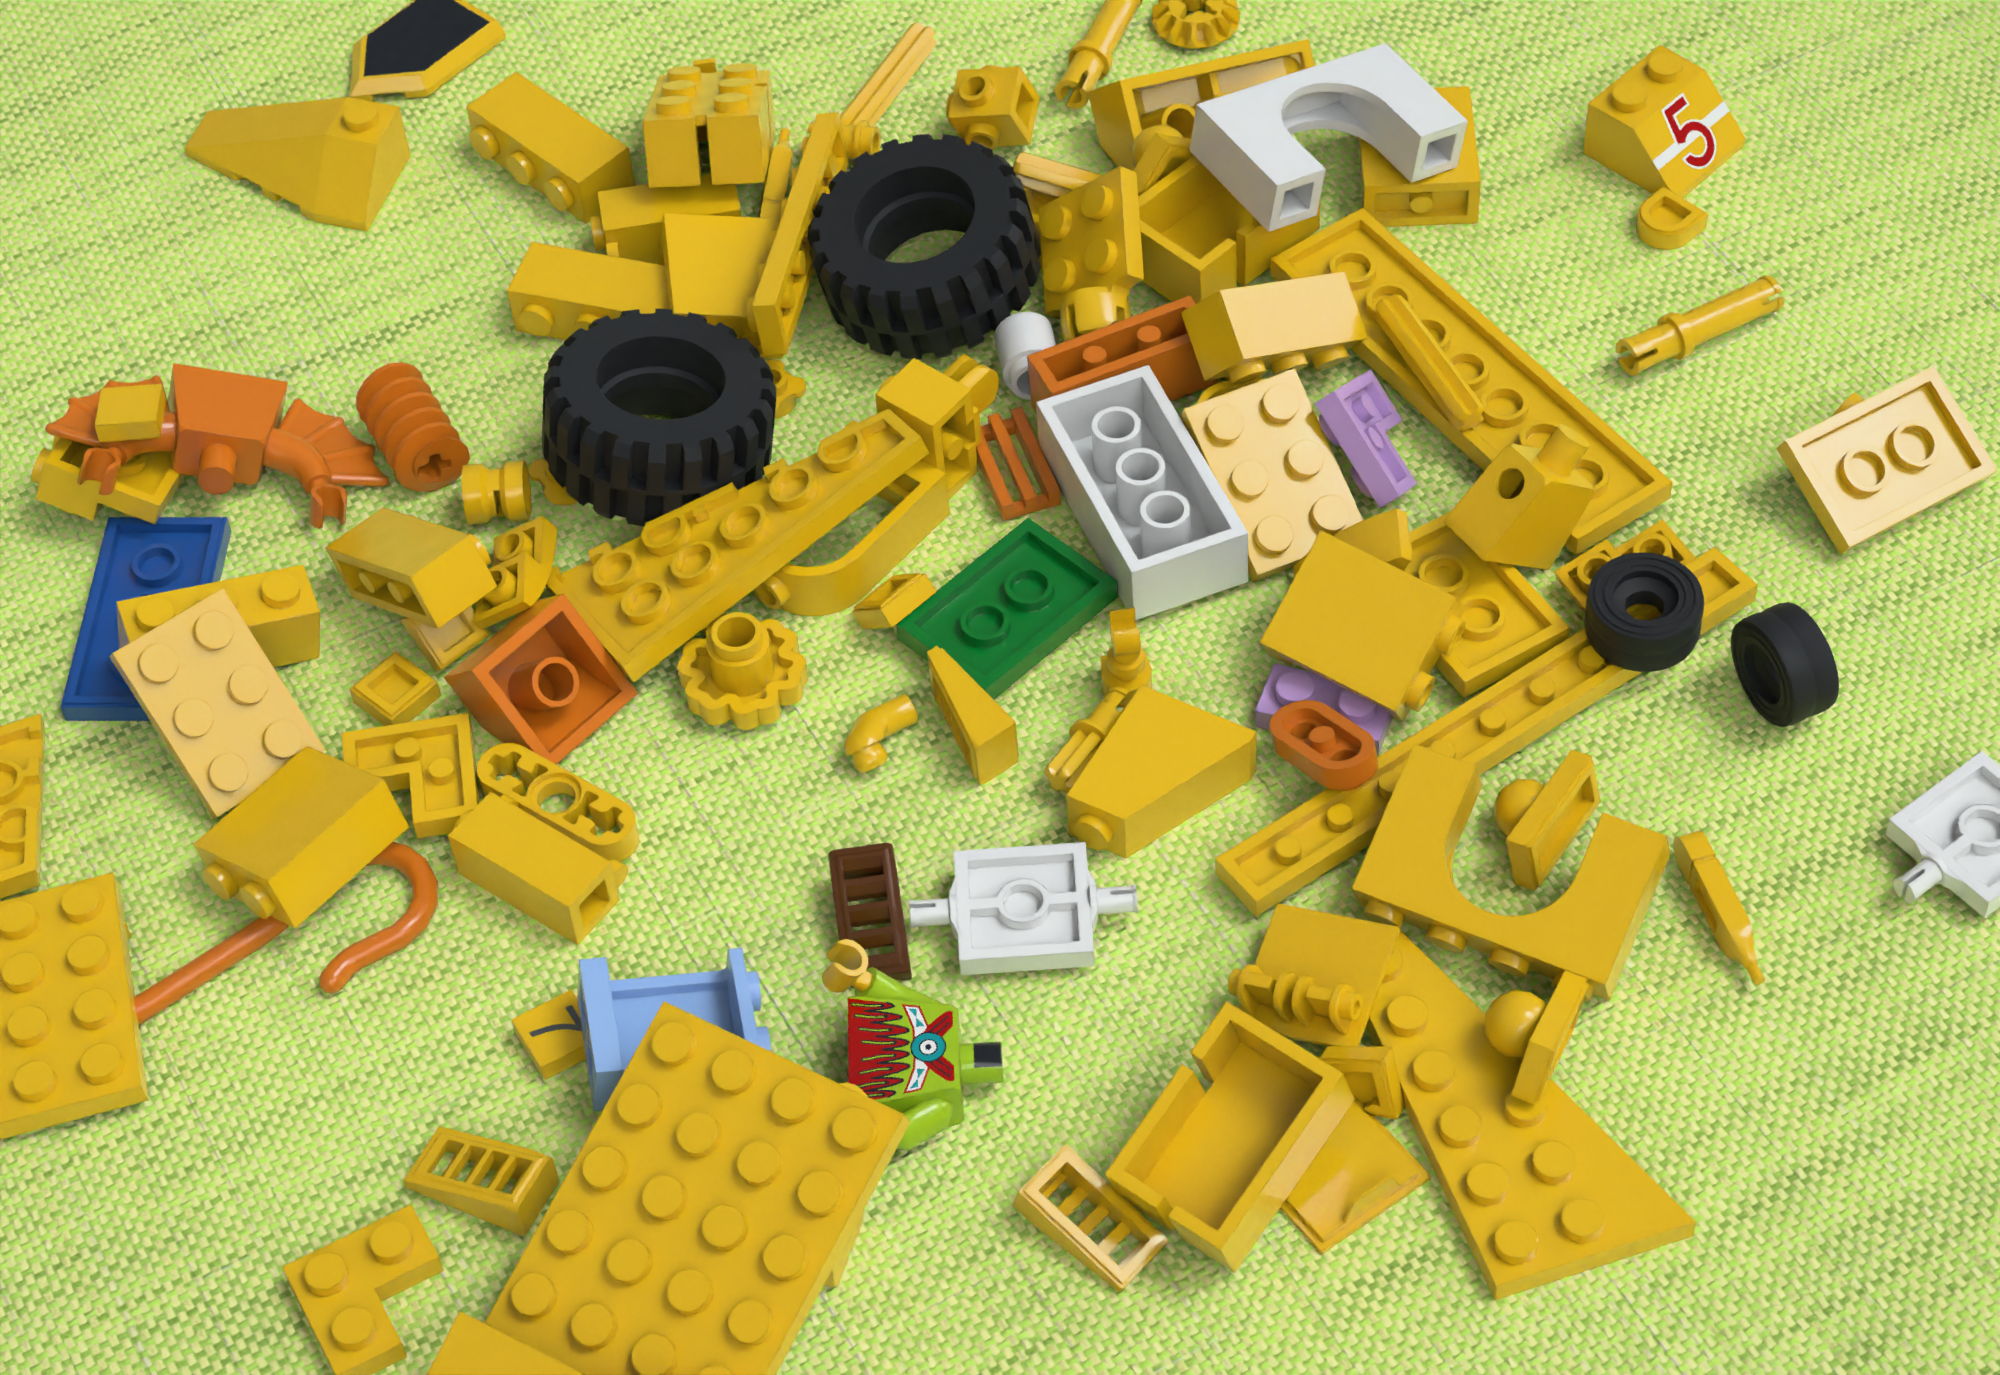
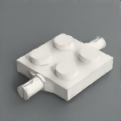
[1886,751,2000,918]
[909,842,1138,975]

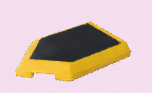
[350,0,506,101]

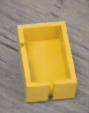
[642,63,776,188]
[1138,155,1320,304]
[1105,1001,1355,1273]

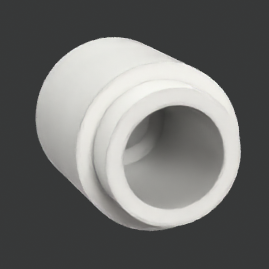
[994,312,1056,400]

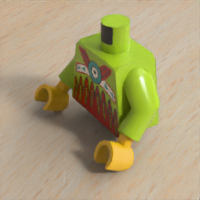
[822,939,1004,1151]

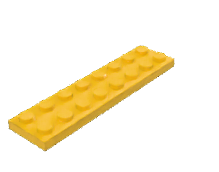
[1270,208,1673,555]

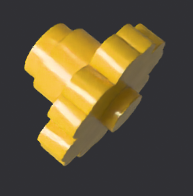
[677,612,808,730]

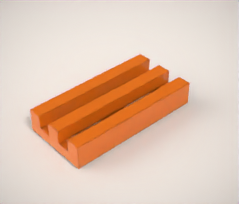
[976,406,1061,521]

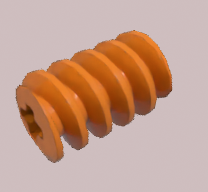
[355,362,470,492]

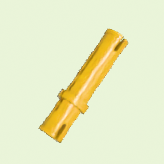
[1055,0,1143,109]
[1615,275,1784,376]

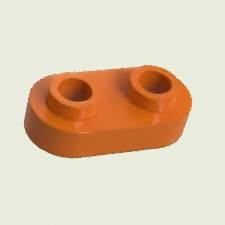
[1269,700,1379,791]

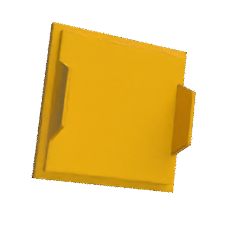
[1280,1098,1431,1255]

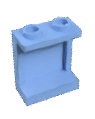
[577,948,771,1111]

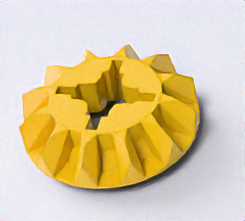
[1152,0,1240,49]

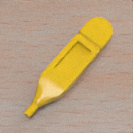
[758,128,793,223]
[1673,830,1765,985]

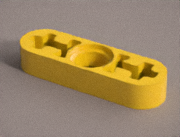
[477,743,639,862]

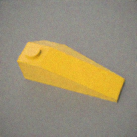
[1087,39,1315,171]
[185,97,411,232]

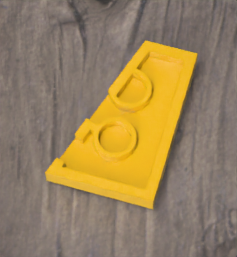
[0,713,45,899]

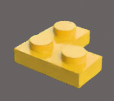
[342,713,479,839]
[282,1204,444,1375]

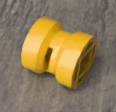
[461,460,532,525]

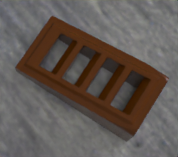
[828,843,912,987]

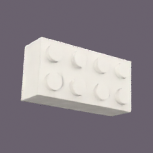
[1036,365,1248,620]

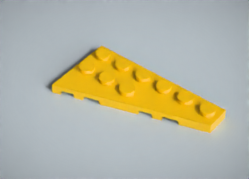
[546,408,930,683]
[1366,930,1696,1300]

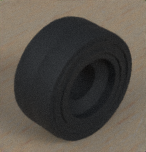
[1584,552,1704,672]
[1731,602,1839,727]

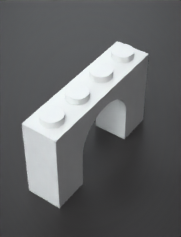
[1189,43,1468,232]

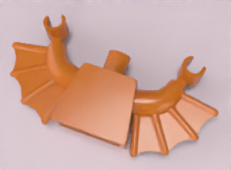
[45,363,389,528]

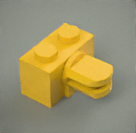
[875,354,999,500]

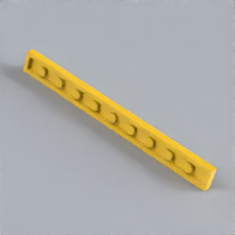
[1215,547,1758,917]

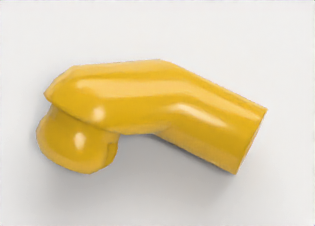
[844,694,918,773]

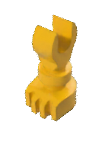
[1101,607,1152,707]

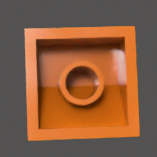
[444,593,638,764]

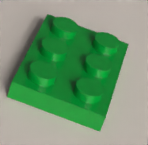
[896,518,1118,700]

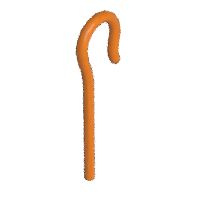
[134,842,438,1025]

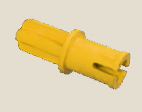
[1044,686,1130,793]

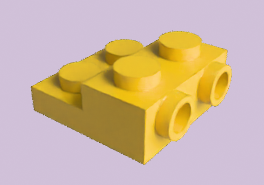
[31,436,185,524]

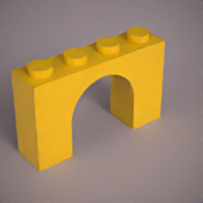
[1352,744,1670,1002]

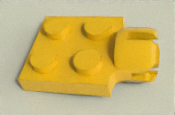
[1039,166,1144,342]

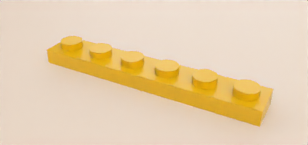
[747,112,849,356]

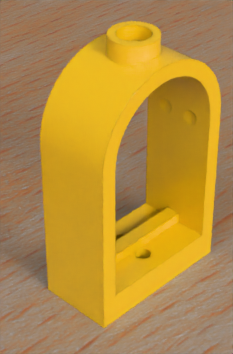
[754,420,950,616]

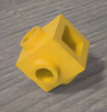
[946,65,1040,150]

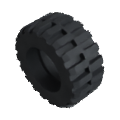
[807,134,1041,360]
[542,308,776,527]

